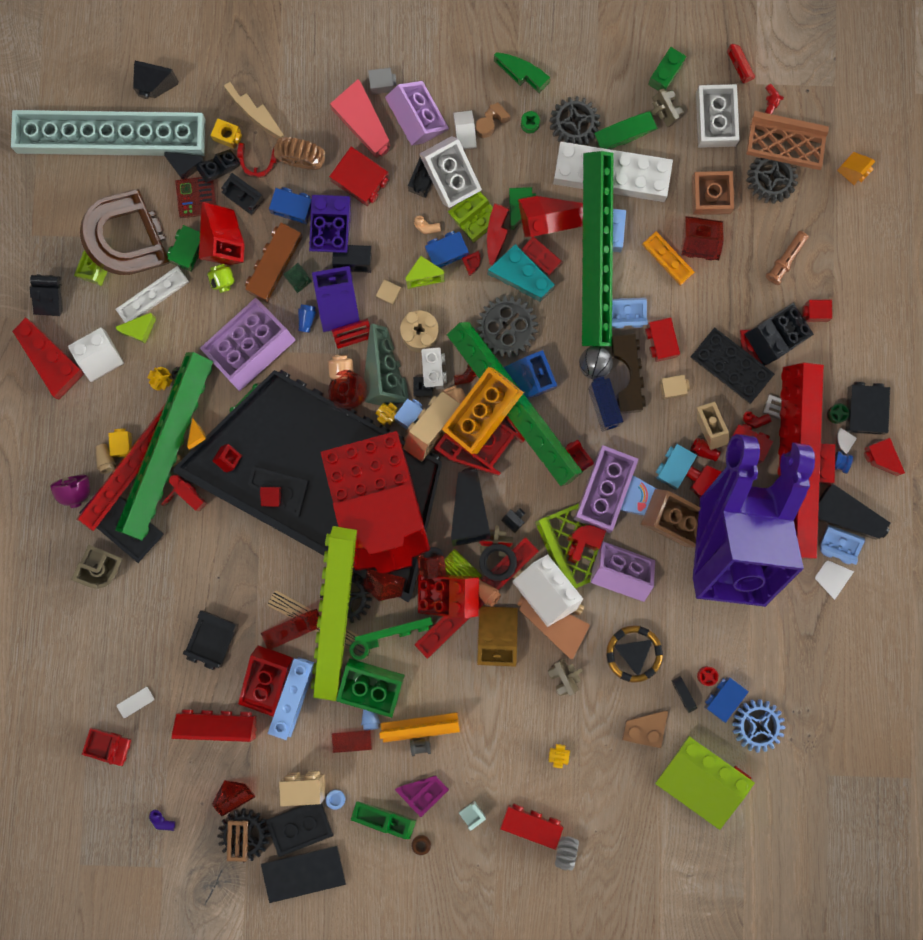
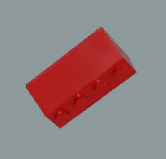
[171,709,257,742]

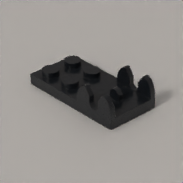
[79,496,164,563]

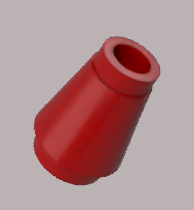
[690,438,720,461]

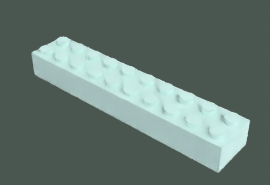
[11,110,206,156]

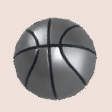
[579,346,613,380]

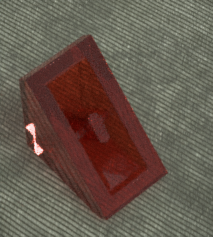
[364,569,405,601]

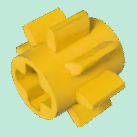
[147,367,172,391]
[375,402,398,426]
[548,744,570,769]

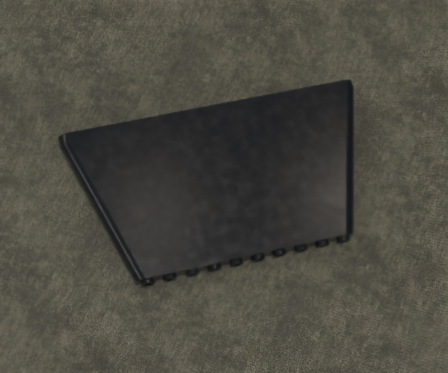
[173,370,442,603]

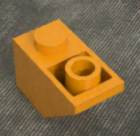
[837,152,875,185]

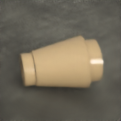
[95,444,116,474]

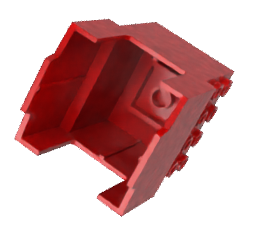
[321,431,430,575]

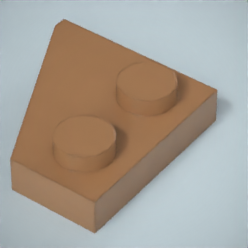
[622,710,668,748]

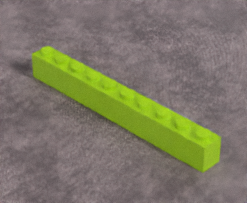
[311,526,357,701]

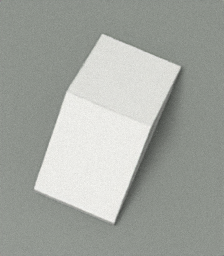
[453,110,477,149]

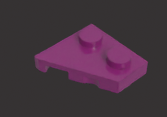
[395,775,449,817]

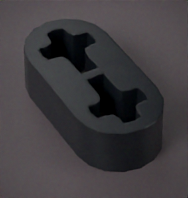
[671,676,697,713]

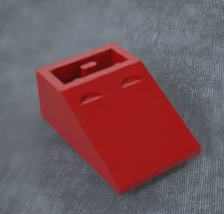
[199,202,244,266]
[418,574,479,618]

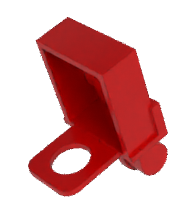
[161,475,207,511]
[82,727,131,766]

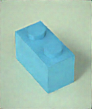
[655,444,697,490]

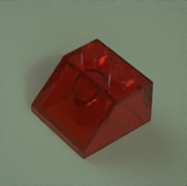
[681,216,724,261]

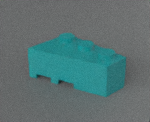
[487,244,555,302]

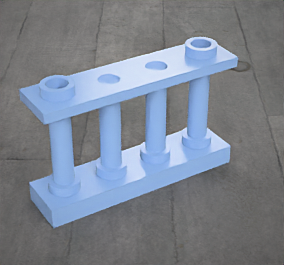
[268,657,314,740]

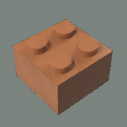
[692,171,734,215]

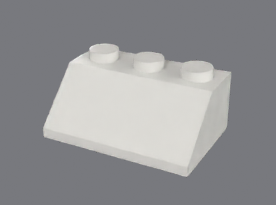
[513,555,583,627]

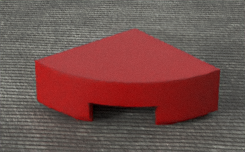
[462,251,480,276]

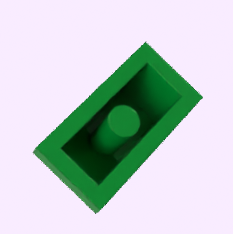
[509,187,536,230]

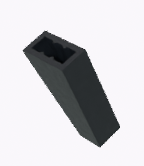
[451,468,491,547]
[818,483,891,540]

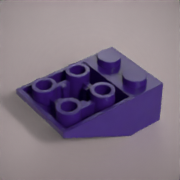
[309,195,351,253]
[312,266,360,332]

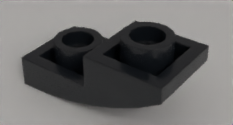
[196,149,240,183]

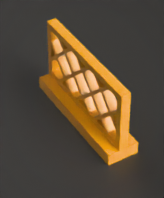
[379,712,460,743]

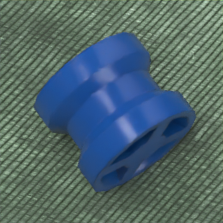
[835,451,853,474]

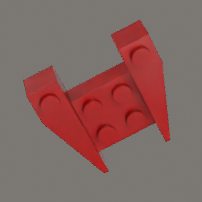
[433,415,525,476]

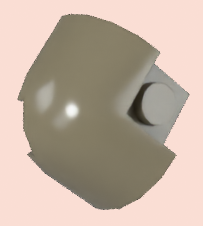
[71,545,123,589]

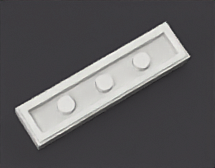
[115,266,189,323]

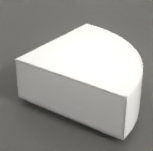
[837,428,857,455]

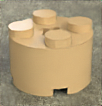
[400,310,439,353]

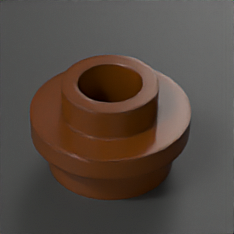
[412,835,431,855]

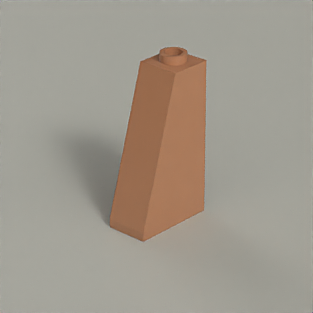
[517,595,590,660]

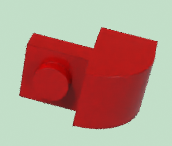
[567,525,606,563]

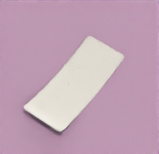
[117,687,154,718]

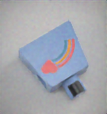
[620,476,657,516]

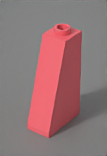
[330,79,390,158]

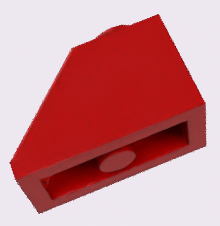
[864,438,905,476]

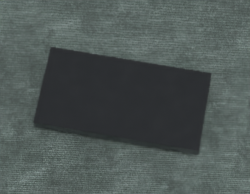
[690,327,775,405]
[261,845,346,903]

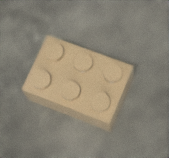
[403,392,460,462]
[279,771,326,806]

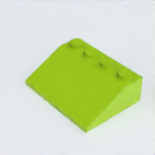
[655,736,755,830]

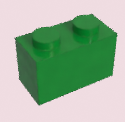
[648,47,687,91]
[167,225,200,272]

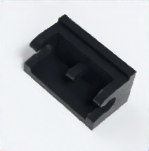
[408,151,432,198]
[221,173,264,215]
[332,245,372,273]

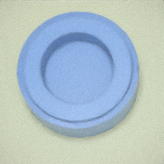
[326,789,346,810]

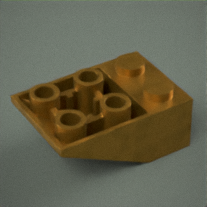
[477,606,518,667]

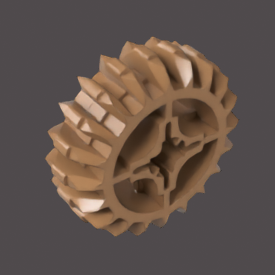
[274,137,325,170]

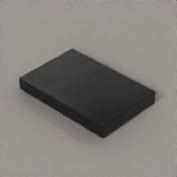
[265,803,334,857]

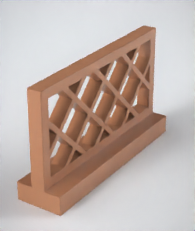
[746,111,829,170]

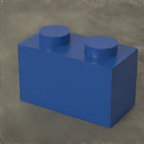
[269,187,312,225]
[425,231,469,268]
[704,677,749,723]

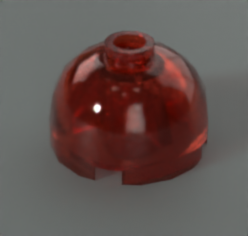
[328,370,367,409]

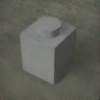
[368,68,397,95]

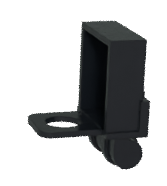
[29,274,63,316]

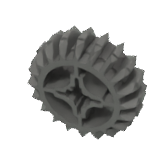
[549,96,600,145]
[746,153,798,204]

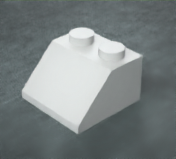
[68,328,124,382]

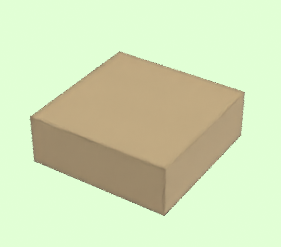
[376,279,401,305]

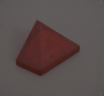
[212,780,255,817]

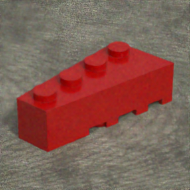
[12,317,84,400]

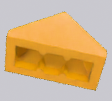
[187,417,206,450]

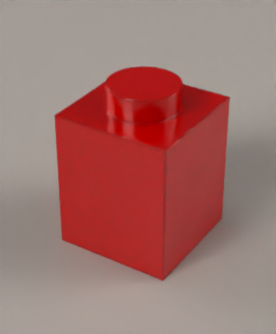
[802,300,832,322]

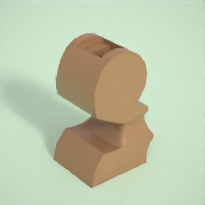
[475,102,510,138]

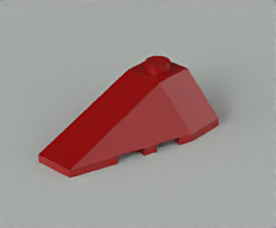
[518,196,583,237]

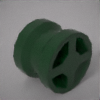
[827,403,849,424]

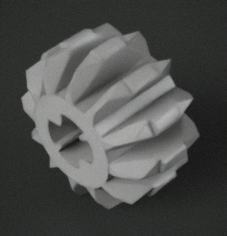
[555,836,579,871]

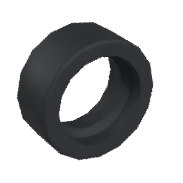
[479,544,517,581]

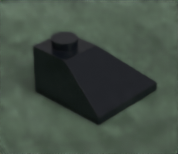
[133,60,179,99]

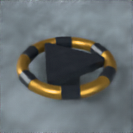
[606,626,663,682]

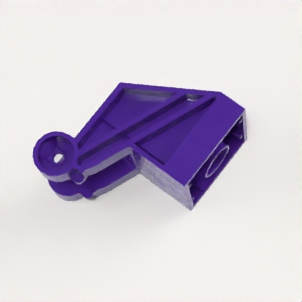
[693,434,815,607]

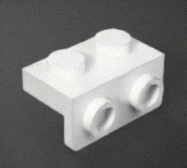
[421,348,447,389]

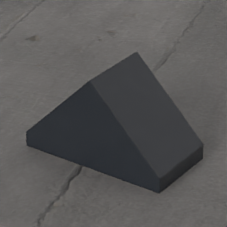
[164,152,205,181]

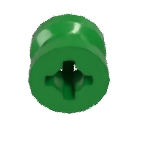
[521,111,540,134]

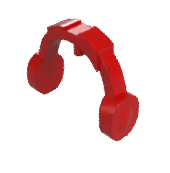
[237,142,278,178]

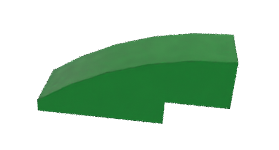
[494,52,550,93]
[594,111,658,150]
[351,801,416,840]

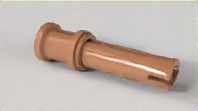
[766,231,809,285]

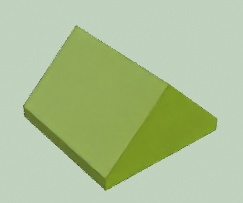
[74,250,107,286]
[406,256,445,289]

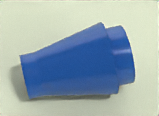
[298,304,317,333]

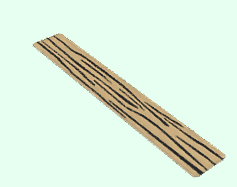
[268,591,372,659]

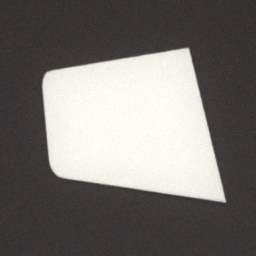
[815,561,854,600]

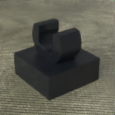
[413,377,433,397]
[501,508,525,533]

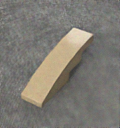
[224,82,284,139]

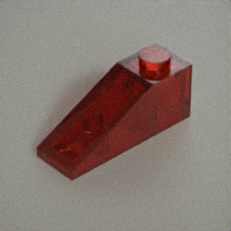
[261,609,320,650]

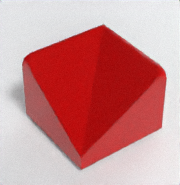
[212,444,242,472]
[260,487,281,507]

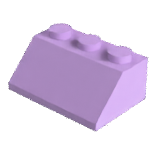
[385,81,449,146]
[591,542,655,602]

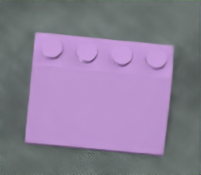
[200,298,296,392]

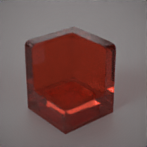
[417,555,446,579]

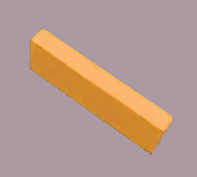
[642,231,695,286]

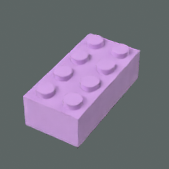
[573,445,639,533]

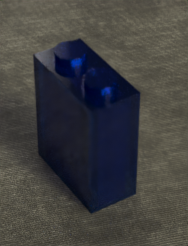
[588,376,624,432]

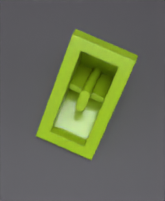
[116,313,156,343]

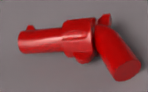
[765,84,784,114]

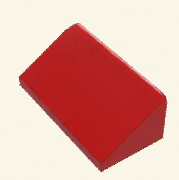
[727,44,755,84]

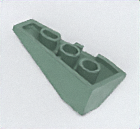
[363,324,408,405]

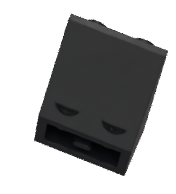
[744,303,814,366]

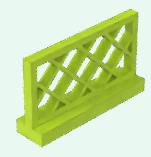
[535,504,598,589]

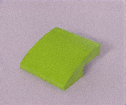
[448,191,493,243]

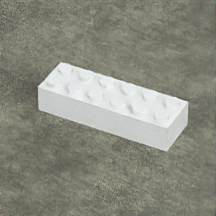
[553,142,673,202]

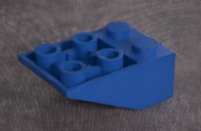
[504,350,557,399]

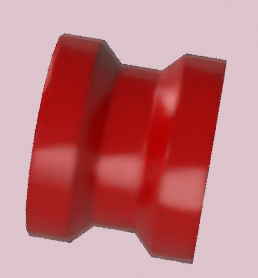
[697,666,719,686]

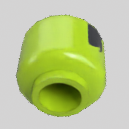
[207,264,235,293]

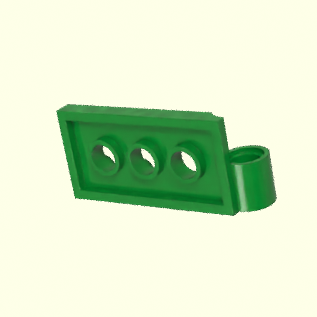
[349,617,433,660]

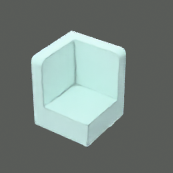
[459,801,486,831]

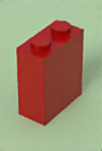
[329,146,389,207]

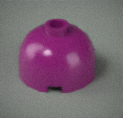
[50,475,91,508]

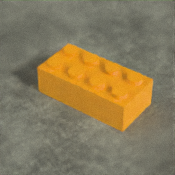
[442,367,524,454]

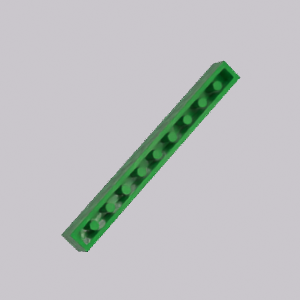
[582,151,614,346]
[446,322,583,486]
[115,352,213,540]

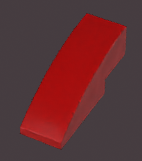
[487,203,510,265]

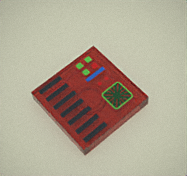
[175,177,217,218]

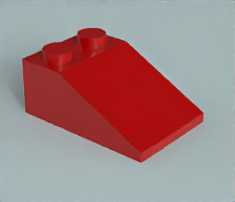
[238,645,294,717]

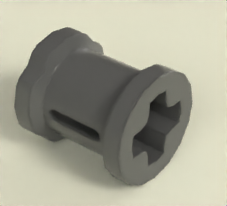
[410,737,431,757]

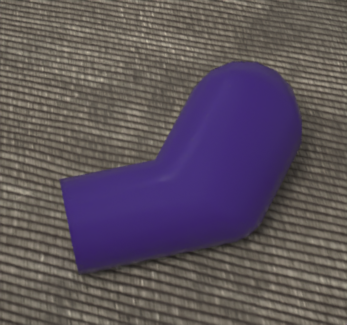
[149,810,175,831]

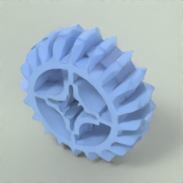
[732,699,785,753]

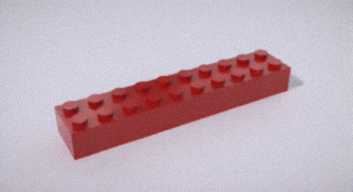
[777,362,824,559]

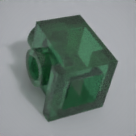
[283,263,312,294]

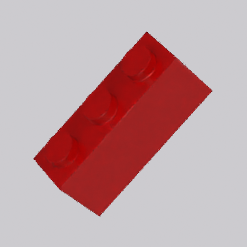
[500,803,564,850]

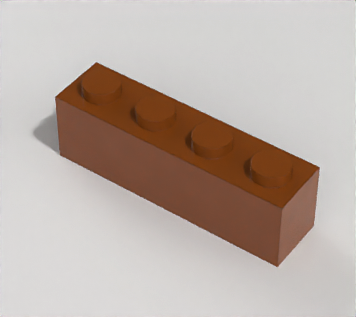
[245,223,303,303]

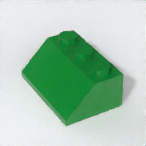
[336,658,405,718]

